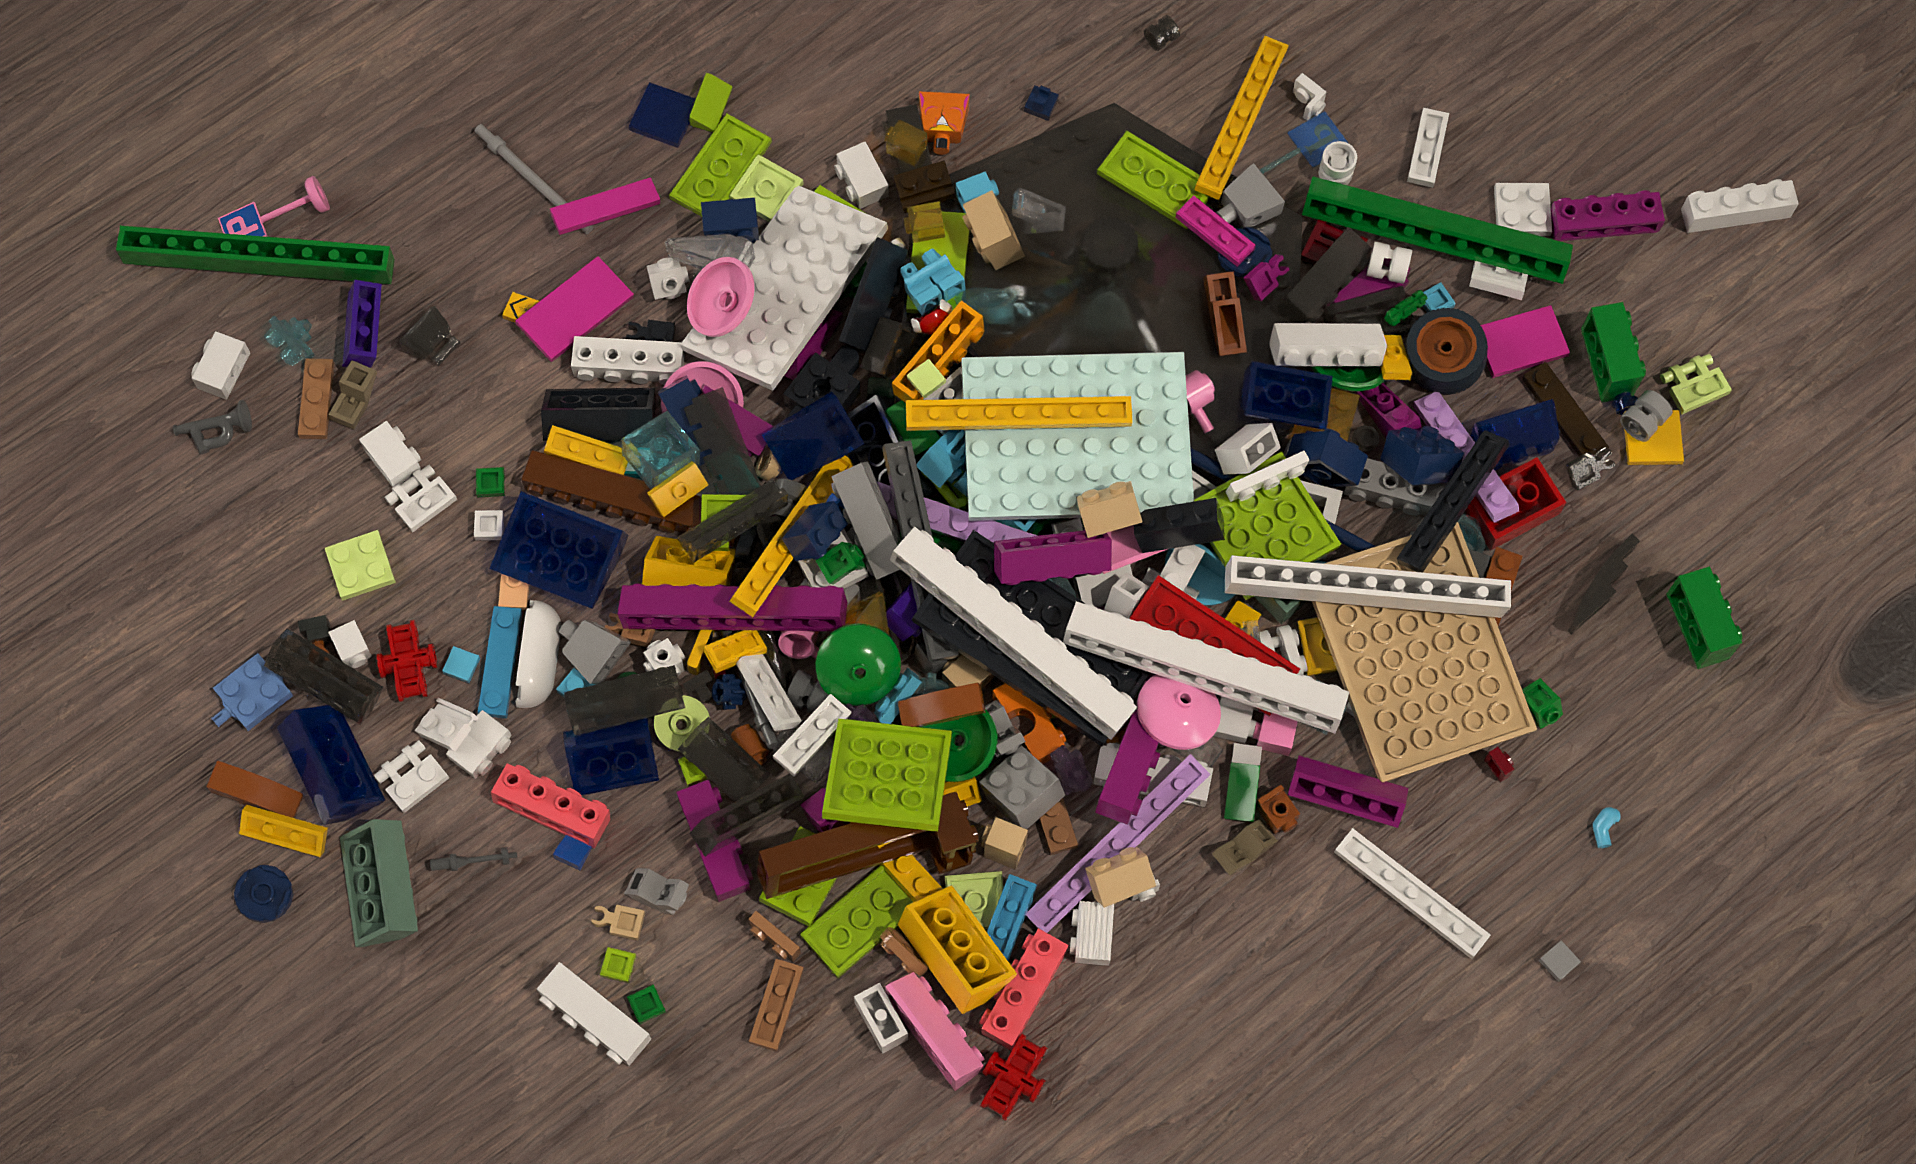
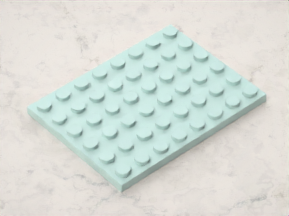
[961,352,1194,521]

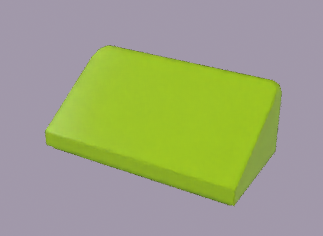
[689,73,733,132]

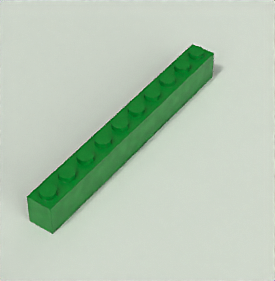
[1302,176,1573,284]
[116,225,395,284]

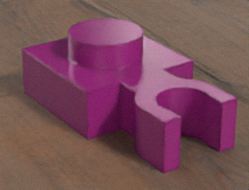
[1244,255,1289,301]

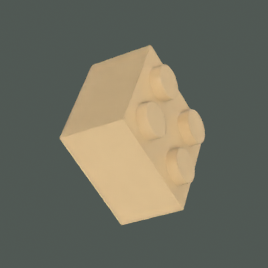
[962,190,1025,270]

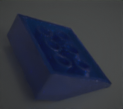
[489,491,629,609]

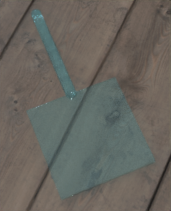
[1260,111,1349,174]

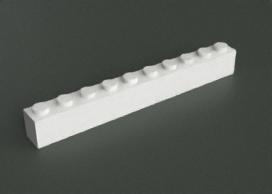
[890,527,1137,740]
[1225,556,1511,618]
[1063,601,1349,734]

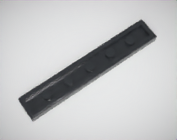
[1397,430,1510,573]

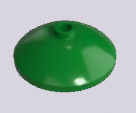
[1311,366,1385,392]
[815,623,901,706]
[921,709,998,782]

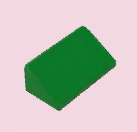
[886,400,941,456]
[1224,762,1260,822]

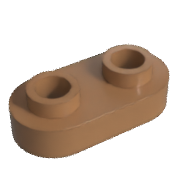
[880,927,929,976]

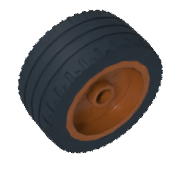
[1405,308,1488,395]

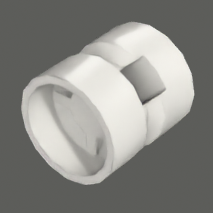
[1318,141,1357,185]
[1366,242,1412,284]

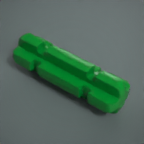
[1384,290,1428,326]

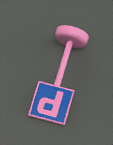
[218,176,330,237]

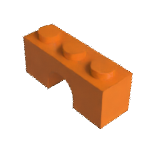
[992,683,1067,764]

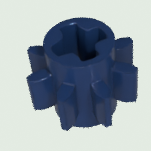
[712,674,747,710]

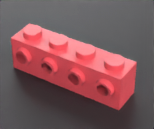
[491,763,610,849]
[979,928,1069,1051]

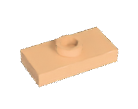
[498,554,532,611]

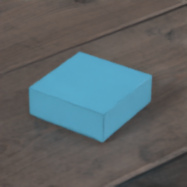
[1423,282,1456,312]
[442,646,480,683]

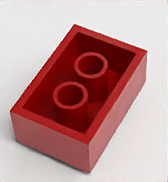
[1465,457,1567,551]

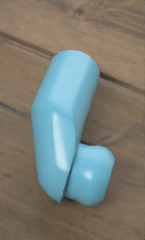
[1592,807,1621,849]

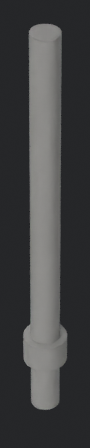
[475,124,593,234]

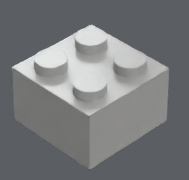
[980,745,1065,829]

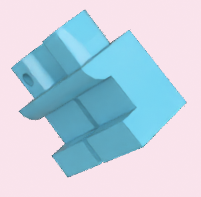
[900,248,966,316]

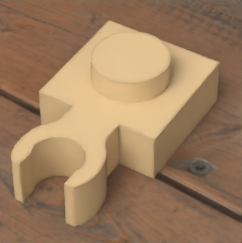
[591,905,645,941]

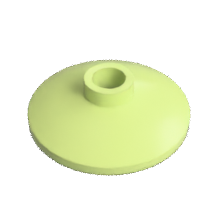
[654,695,710,752]

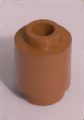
[731,724,769,768]

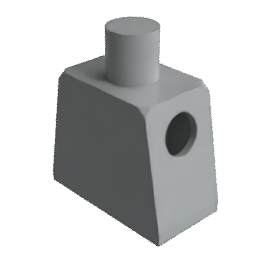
[1216,163,1285,229]
[559,620,631,685]

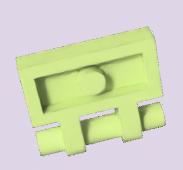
[1660,354,1732,414]

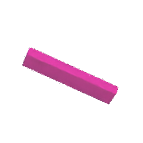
[550,177,660,235]

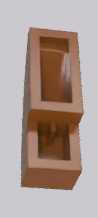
[1203,271,1247,356]
[898,682,986,727]
[206,761,304,818]

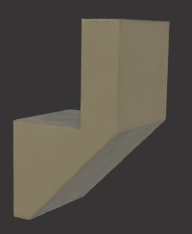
[328,360,377,429]
[1212,819,1278,876]

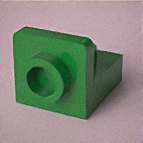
[815,542,866,585]
[1522,678,1563,729]

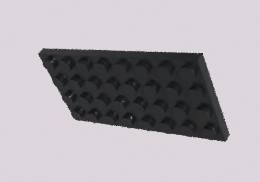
[911,530,1151,747]

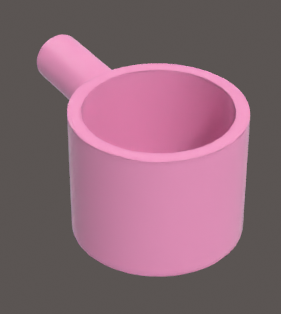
[1186,370,1215,434]
[778,631,819,659]

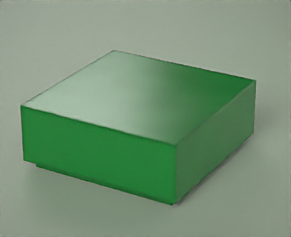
[476,467,505,498]
[627,984,666,1025]

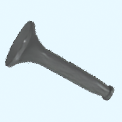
[173,400,252,454]

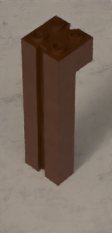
[757,792,979,899]

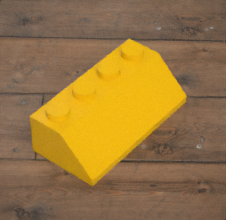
[898,885,1017,1014]

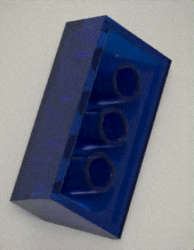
[277,703,385,825]

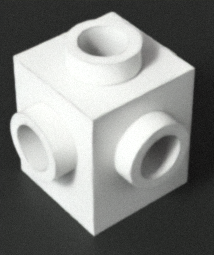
[646,258,690,300]
[643,638,685,685]

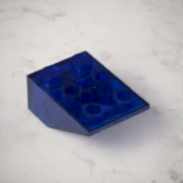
[761,392,864,480]

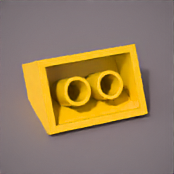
[642,536,736,586]

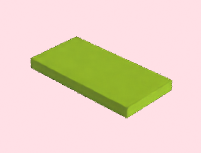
[669,113,772,217]
[1097,131,1210,229]
[906,210,970,314]
[800,865,913,979]

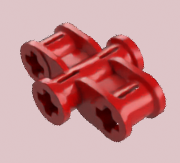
[376,620,438,702]
[980,1033,1048,1121]

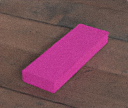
[1175,195,1256,267]

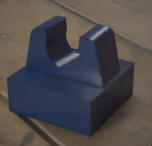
[1024,85,1059,121]

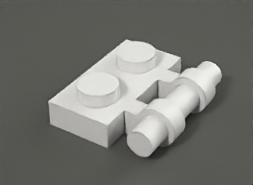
[384,465,457,532]
[374,740,449,813]

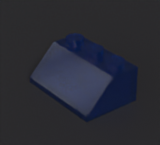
[1241,361,1333,430]
[1470,399,1560,470]
[563,716,659,795]

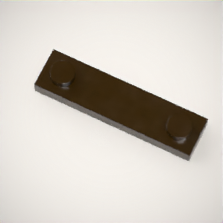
[1522,362,1609,465]

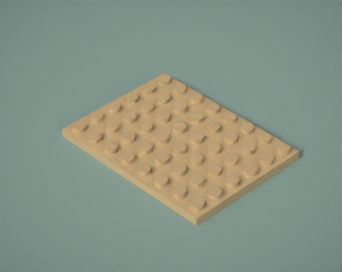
[1312,522,1537,782]

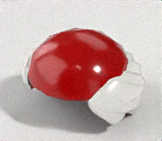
[911,299,953,335]

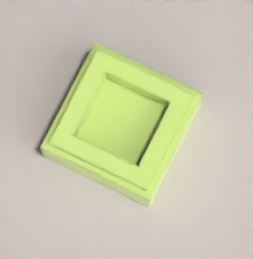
[907,359,946,399]

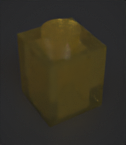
[884,119,927,166]
[903,201,945,243]

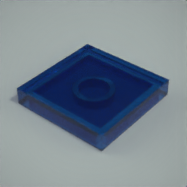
[629,82,696,148]

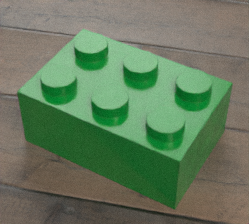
[1581,302,1646,403]
[1666,566,1743,669]

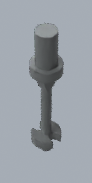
[430,847,517,871]

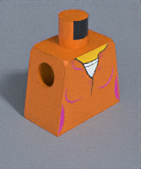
[919,91,970,155]

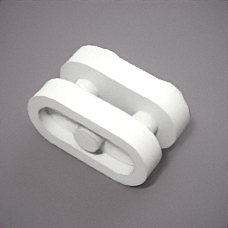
[1255,625,1307,676]

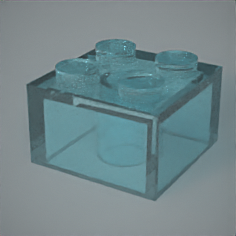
[622,411,700,490]

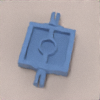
[211,653,295,731]

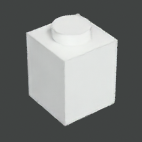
[1104,572,1150,619]
[329,620,372,669]

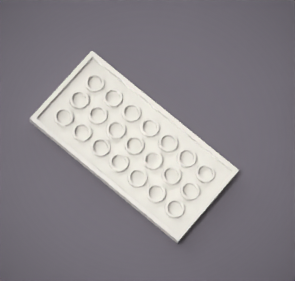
[680,186,888,391]

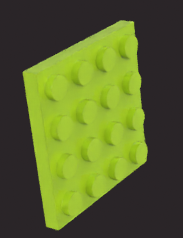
[1194,451,1341,600]
[822,718,952,832]

